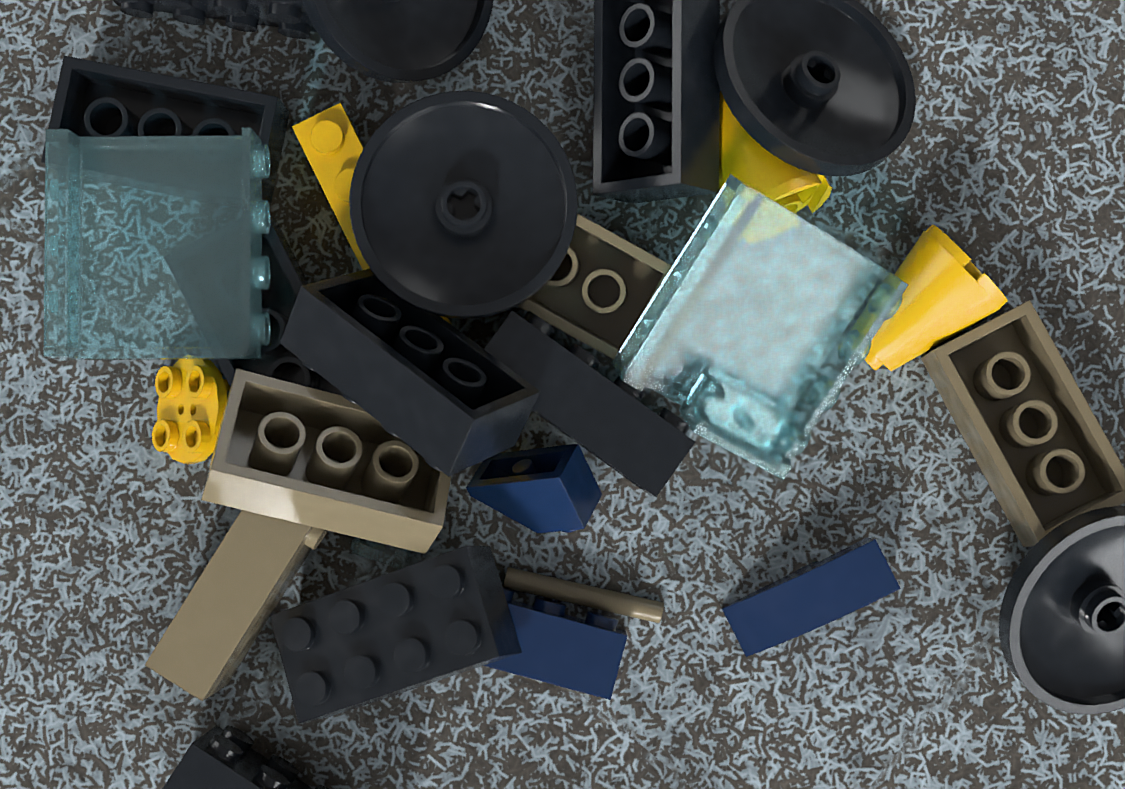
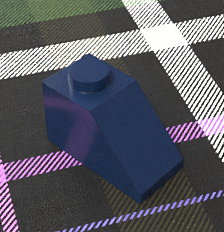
[466,443,602,533]

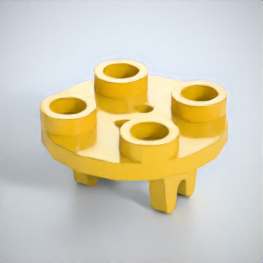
[152,356,230,464]

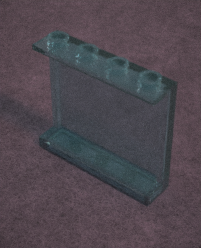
[44,128,271,361]
[612,174,908,469]

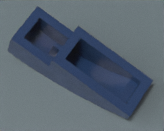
[722,537,901,657]

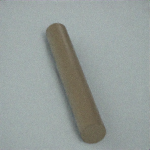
[503,567,664,623]

